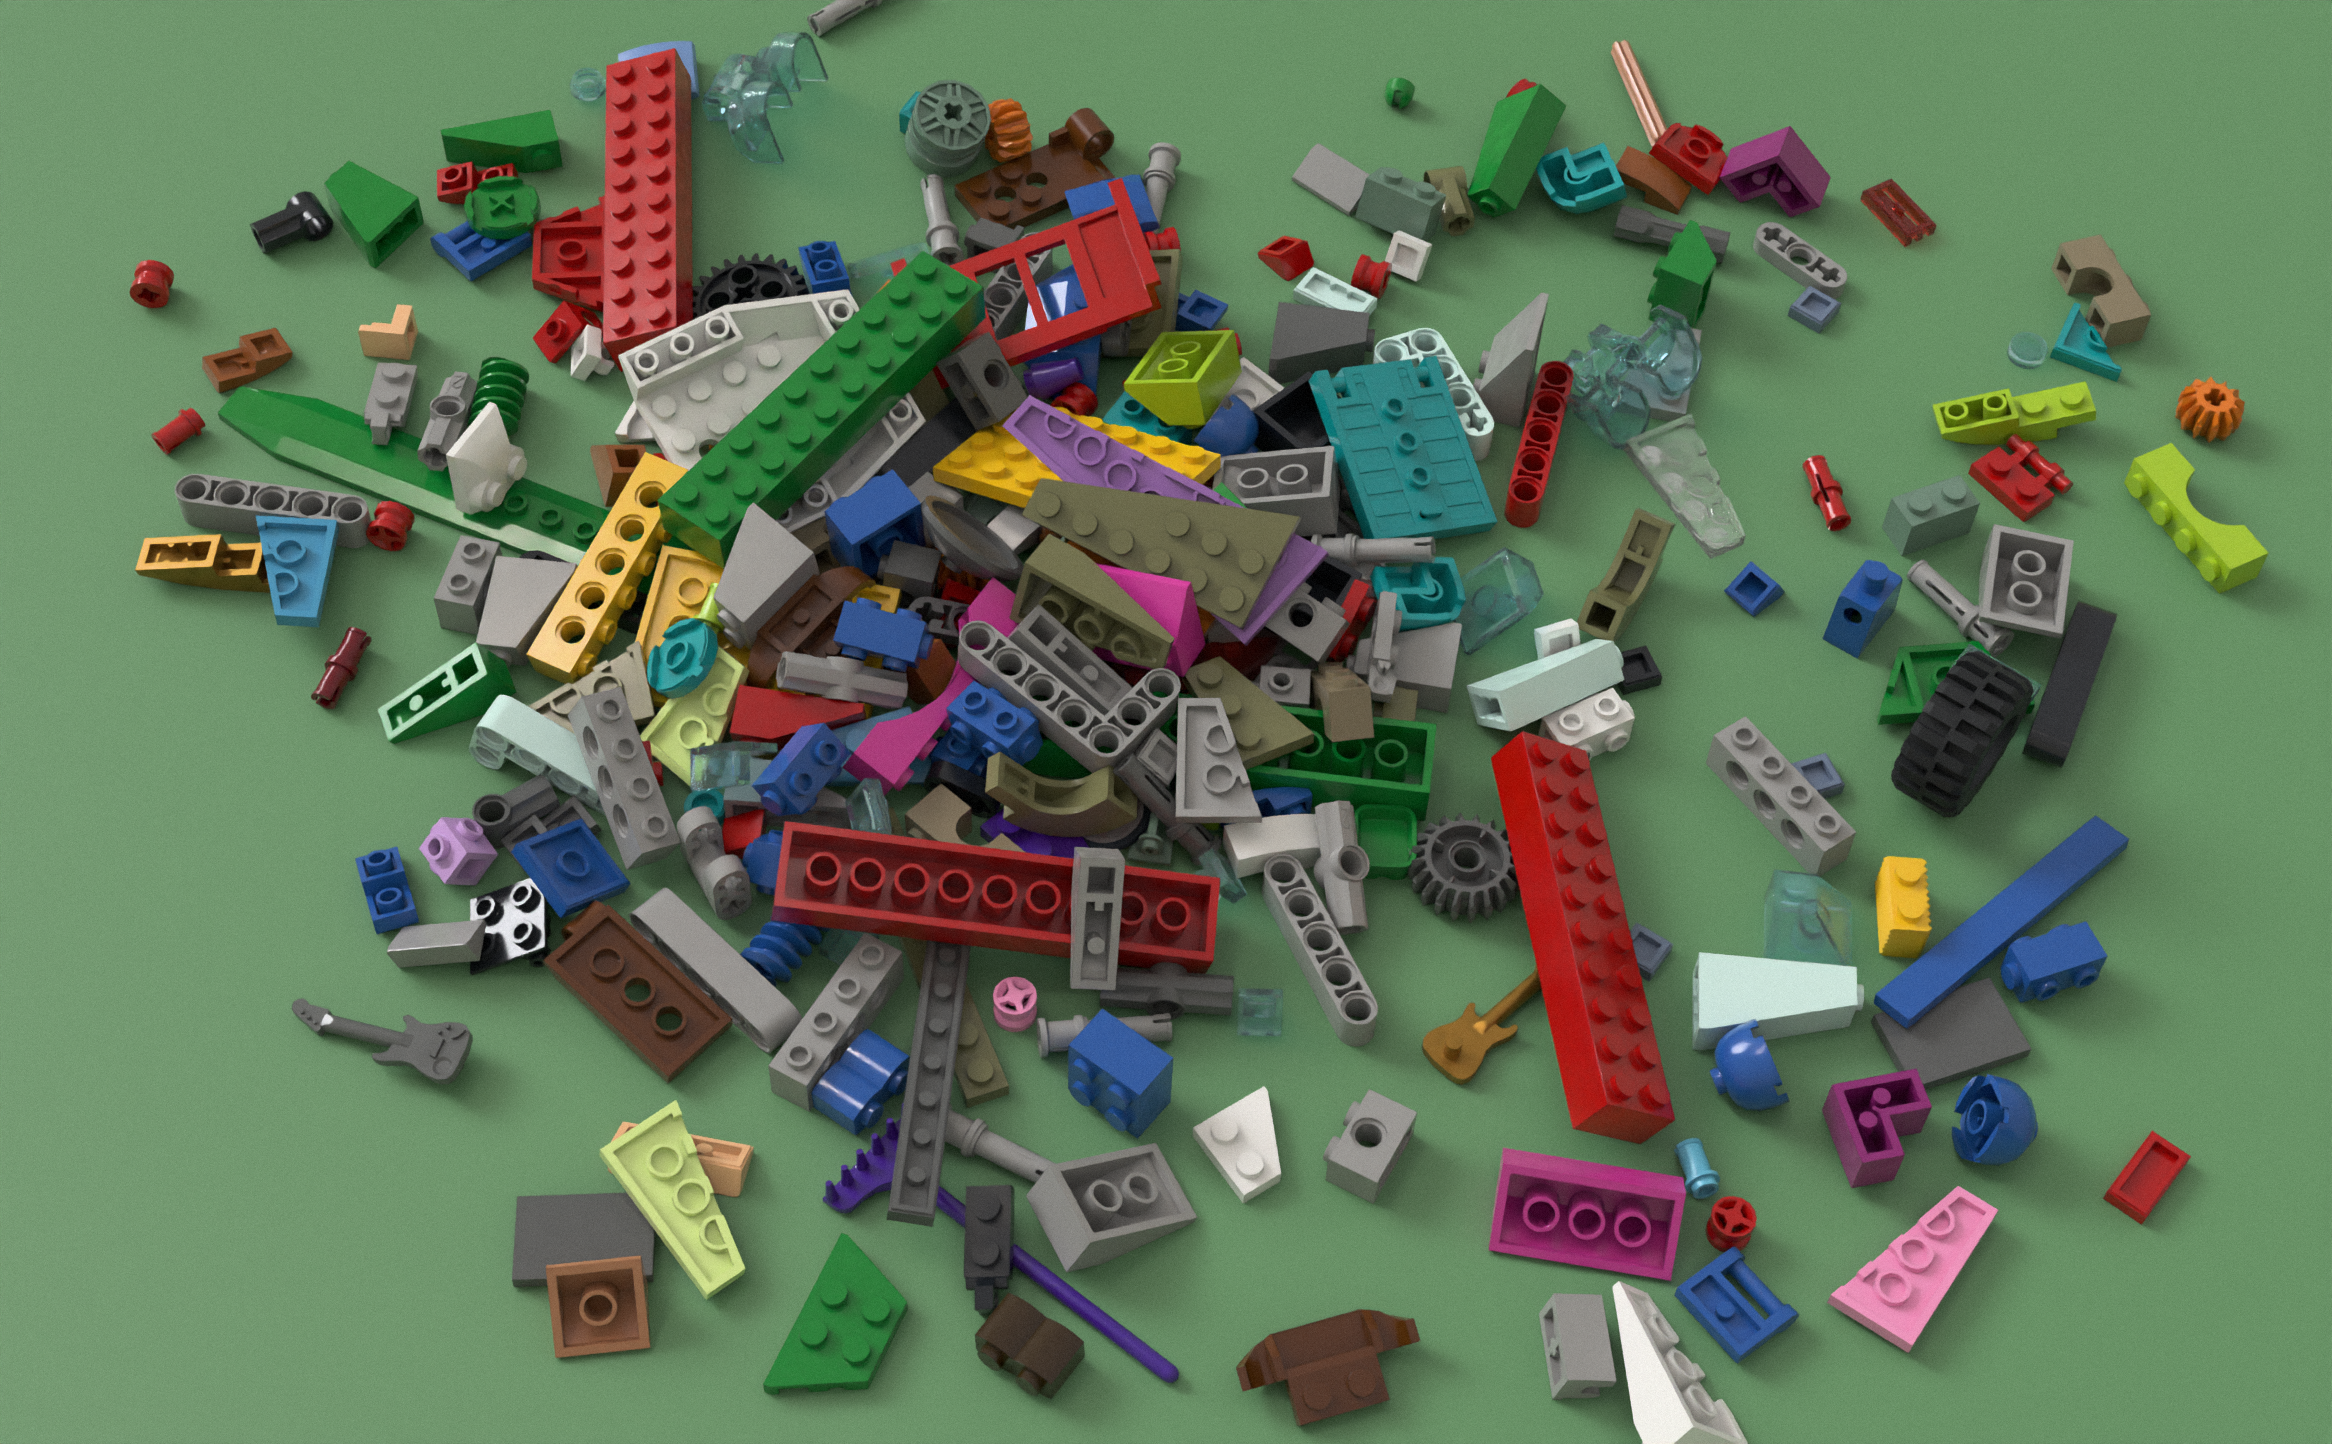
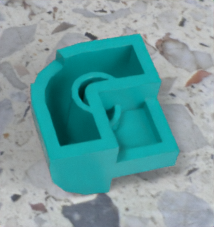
[1536,142,1627,214]
[1369,557,1466,633]

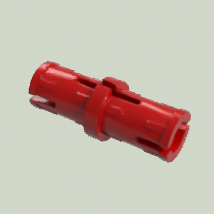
[1802,455,1851,531]

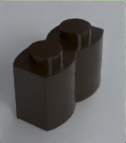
[975,1293,1085,1399]

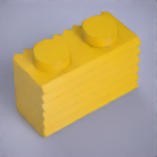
[1875,856,1932,958]

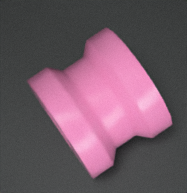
[993,977,1037,1032]

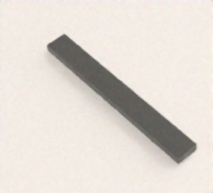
[886,940,971,1227]

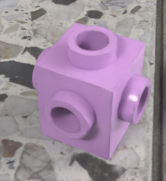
[419,817,498,886]

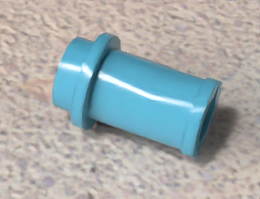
[1674,1138,1720,1199]

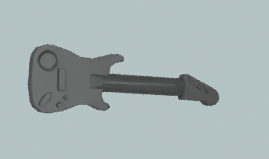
[292,998,473,1085]

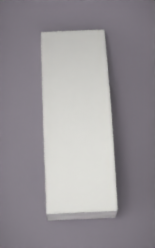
[1223,814,1321,879]

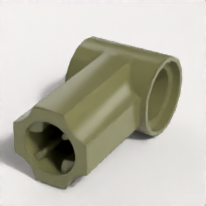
[1423,166,1475,236]

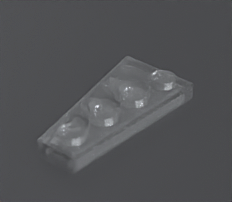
[1624,413,1746,559]

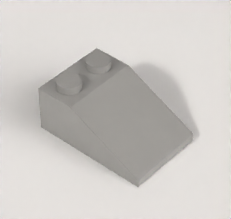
[1473,293,1549,428]
[1212,446,1341,537]
[1979,524,2074,639]
[1026,1143,1197,1273]

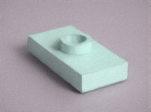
[1293,267,1378,315]

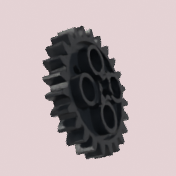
[693,253,809,320]

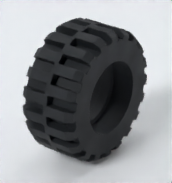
[1891,651,2034,817]

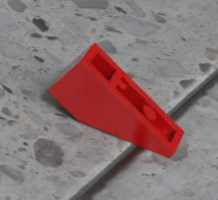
[730,685,867,754]

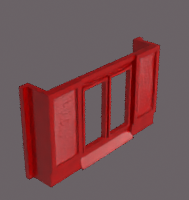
[890,178,1161,389]

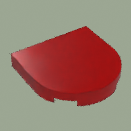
[1649,123,1728,195]

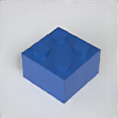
[824,469,926,579]
[1068,1008,1173,1139]

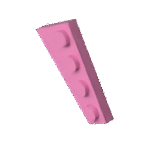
[1827,1186,1998,1353]

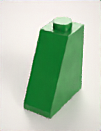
[324,161,424,269]

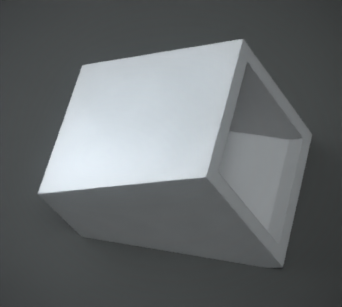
[713,503,820,651]

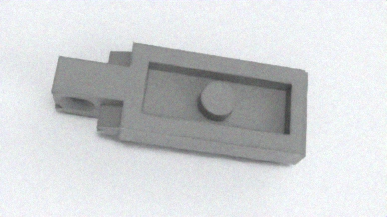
[364,362,418,445]
[1366,591,1402,703]

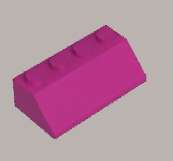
[1092,563,1206,677]
[1489,1148,1686,1281]

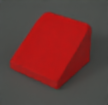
[1257,236,1314,281]
[722,809,767,859]

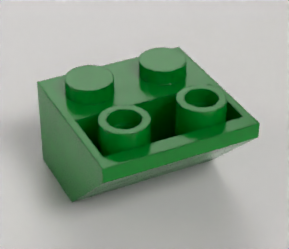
[1647,220,1717,329]

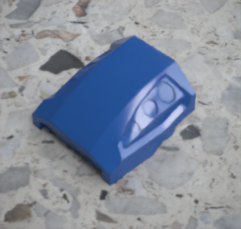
[1064,175,1160,233]

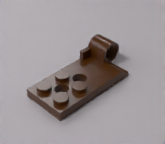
[954,108,1116,230]
[543,901,732,1083]

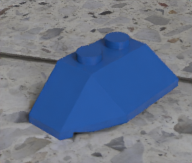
[1023,264,1102,401]

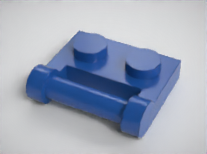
[430,221,532,282]
[1674,1246,1799,1364]

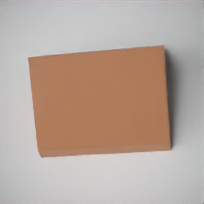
[546,1255,650,1358]

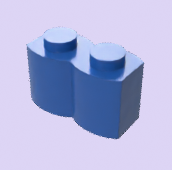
[811,1028,910,1136]

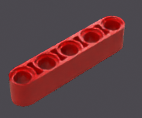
[1504,361,1574,528]

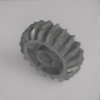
[1407,812,1519,923]

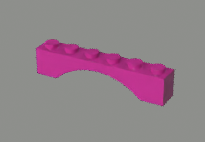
[842,577,1018,799]

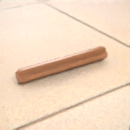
[1611,40,1667,147]

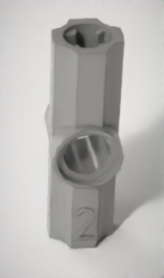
[418,371,478,471]
[776,652,908,709]
[1314,801,1370,935]

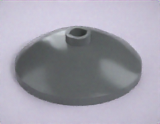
[921,495,1024,582]

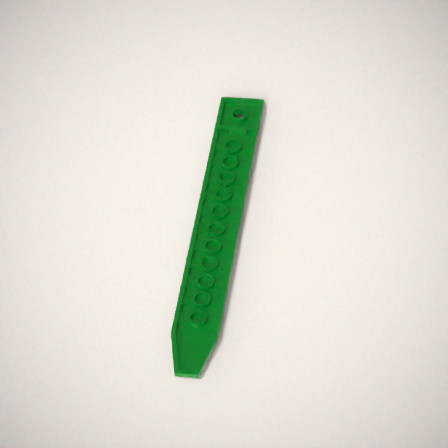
[218,386,696,595]

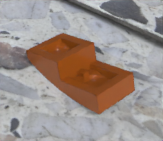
[1616,146,1692,215]
[202,328,293,393]

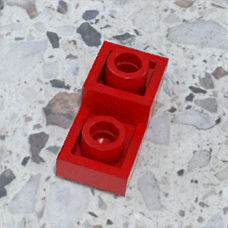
[437,161,518,204]

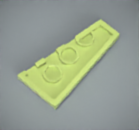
[600,1100,746,1300]

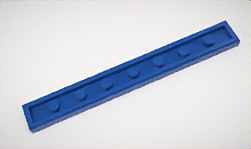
[1874,815,2129,1029]

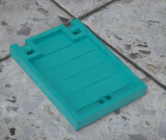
[1309,356,1497,539]

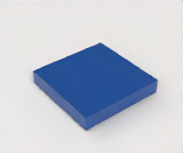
[511,818,631,918]

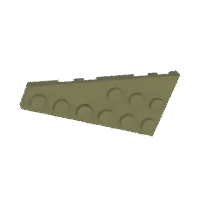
[1022,478,1301,630]

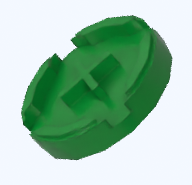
[464,176,541,239]

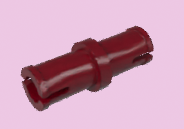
[311,627,372,709]

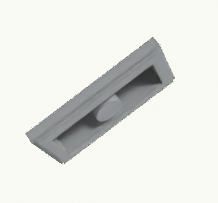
[1292,143,1369,216]
[387,920,486,968]

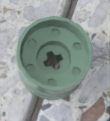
[904,80,991,178]

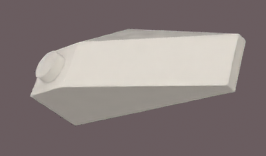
[1613,1281,1748,1444]

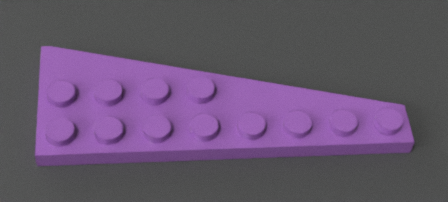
[1002,395,1329,646]

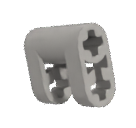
[677,806,752,920]

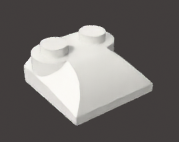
[446,402,527,515]

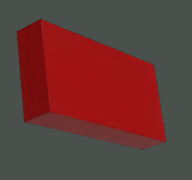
[2103,1131,2191,1225]

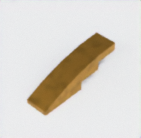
[135,534,270,593]

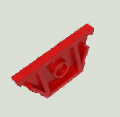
[532,195,605,312]

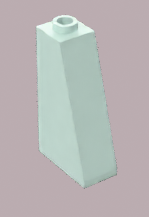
[1467,639,1624,731]
[1692,952,1864,1050]

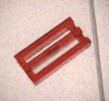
[1860,178,1937,247]

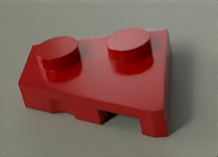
[1326,579,1378,662]

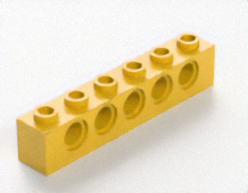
[526,452,688,684]

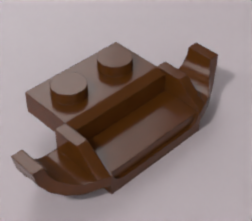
[746,566,876,689]
[1236,1309,1421,1426]

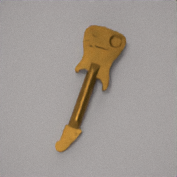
[1422,965,1541,1085]

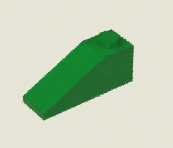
[440,110,563,173]
[378,642,516,744]

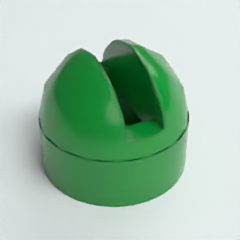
[1384,77,1415,109]

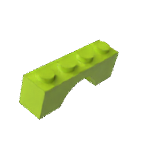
[2124,443,2269,594]

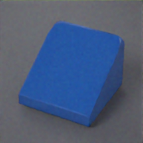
[1724,561,1785,617]

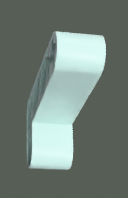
[1373,328,1494,461]
[469,695,605,815]

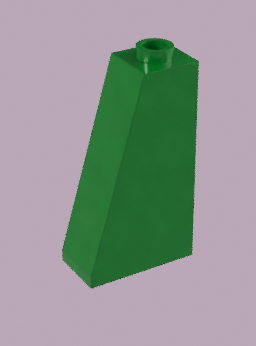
[1467,84,1566,218]

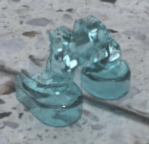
[702,32,828,164]
[1563,305,1702,450]

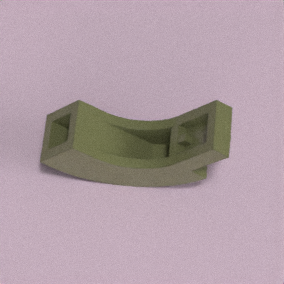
[1577,508,1675,642]
[985,752,1138,837]

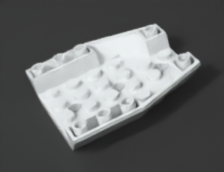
[618,289,926,533]

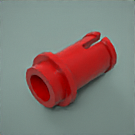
[151,407,206,455]

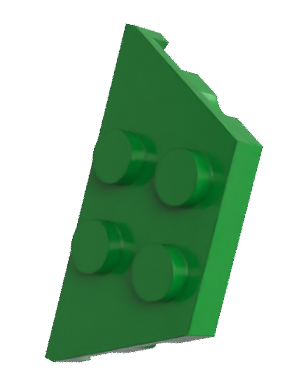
[1877,641,2035,725]
[763,1232,908,1395]

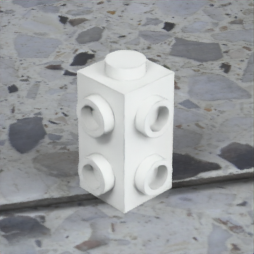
[1538,688,1635,760]

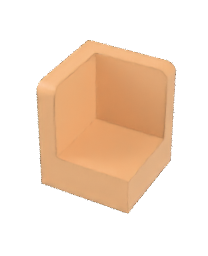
[358,304,418,360]

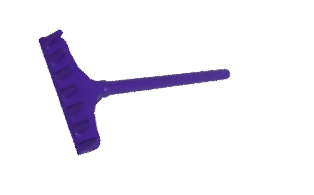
[822,1103,1179,1383]

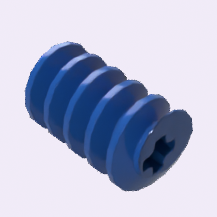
[740,916,831,987]

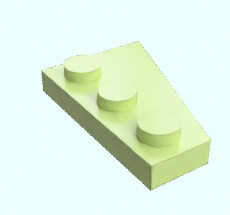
[640,645,749,790]

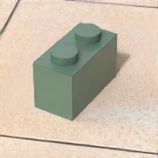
[1355,167,1447,241]
[1882,475,1980,556]

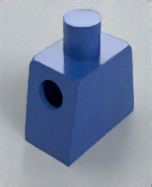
[1823,560,1903,659]

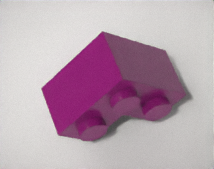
[1719,126,1831,217]
[1822,1068,1932,1188]

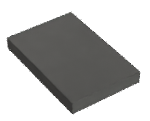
[1871,978,2031,1090]
[512,1192,656,1287]

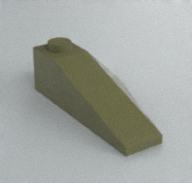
[1009,534,1175,669]

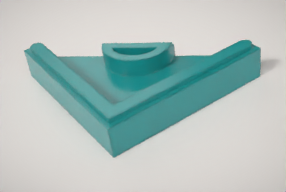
[2050,303,2122,382]

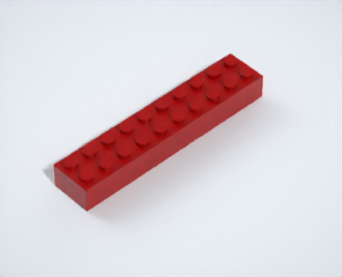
[603,48,693,372]
[1491,731,1675,1144]
[771,821,1220,974]

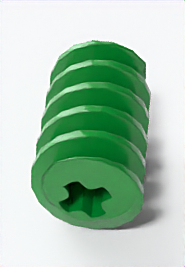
[468,357,530,436]

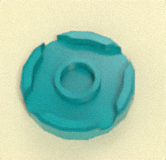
[647,618,718,699]

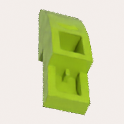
[1932,381,2096,445]

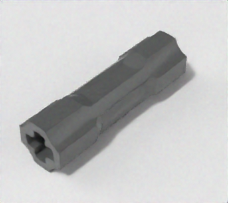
[1614,205,1731,264]

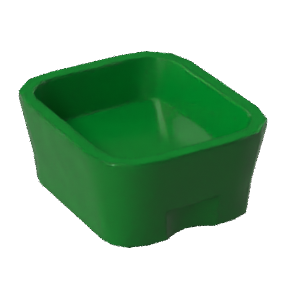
[1354,804,1417,880]

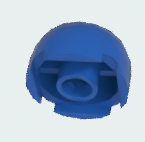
[1194,394,1259,457]
[1709,1019,1790,1111]
[1952,1074,2038,1166]

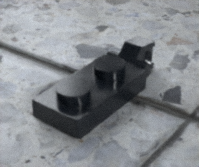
[964,1185,1015,1315]

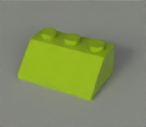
[1124,330,1242,429]

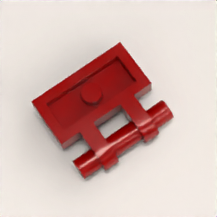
[1968,434,2073,522]

